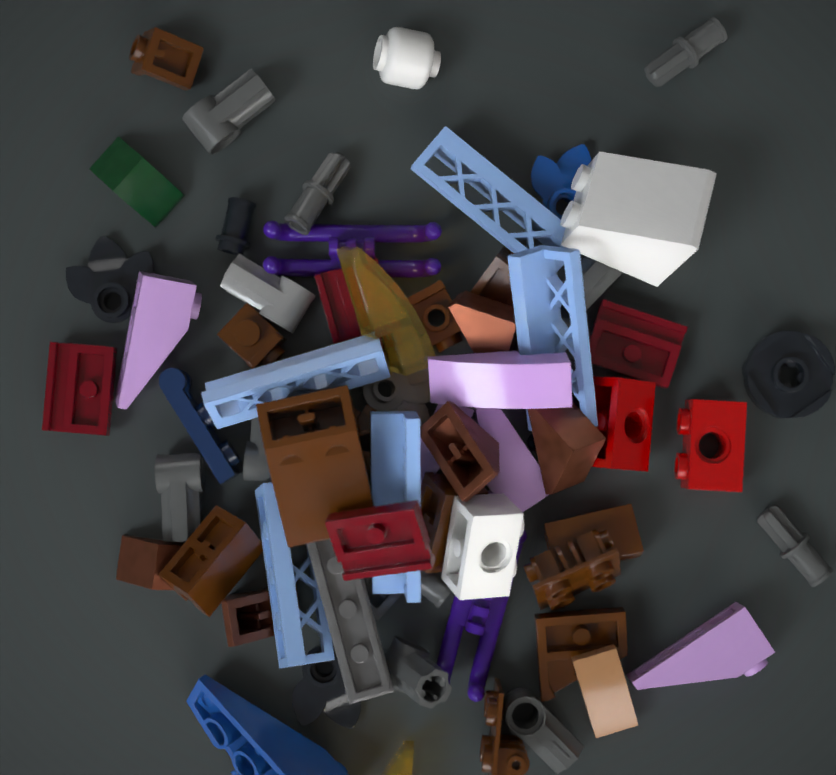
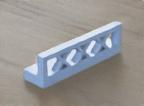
[411,126,566,273]
[507,245,598,431]
[201,332,391,429]
[370,411,421,603]
[255,482,335,669]

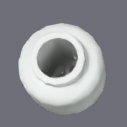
[373,27,441,89]

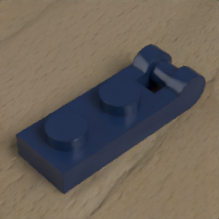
[159,368,241,484]

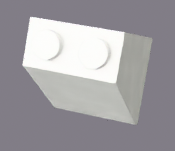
[560,151,717,287]

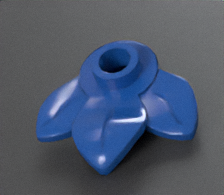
[531,144,592,219]

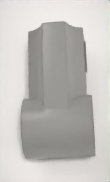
[220,254,315,334]

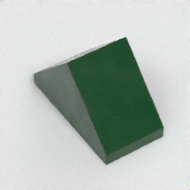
[89,137,185,228]

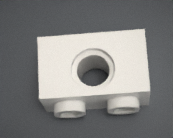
[441,493,524,600]

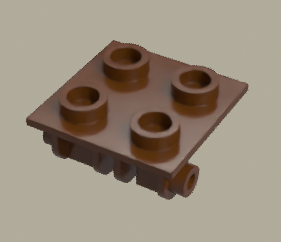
[523,529,621,610]
[480,678,530,775]

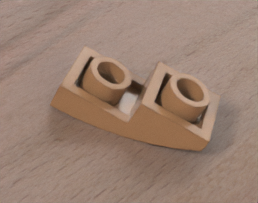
[571,644,638,738]

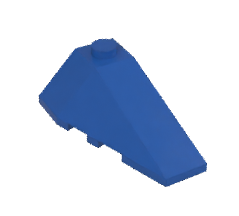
[186,675,349,775]

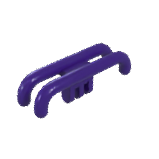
[263,220,442,278]
[436,530,527,702]

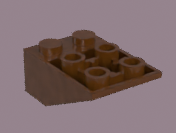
[256,385,374,548]

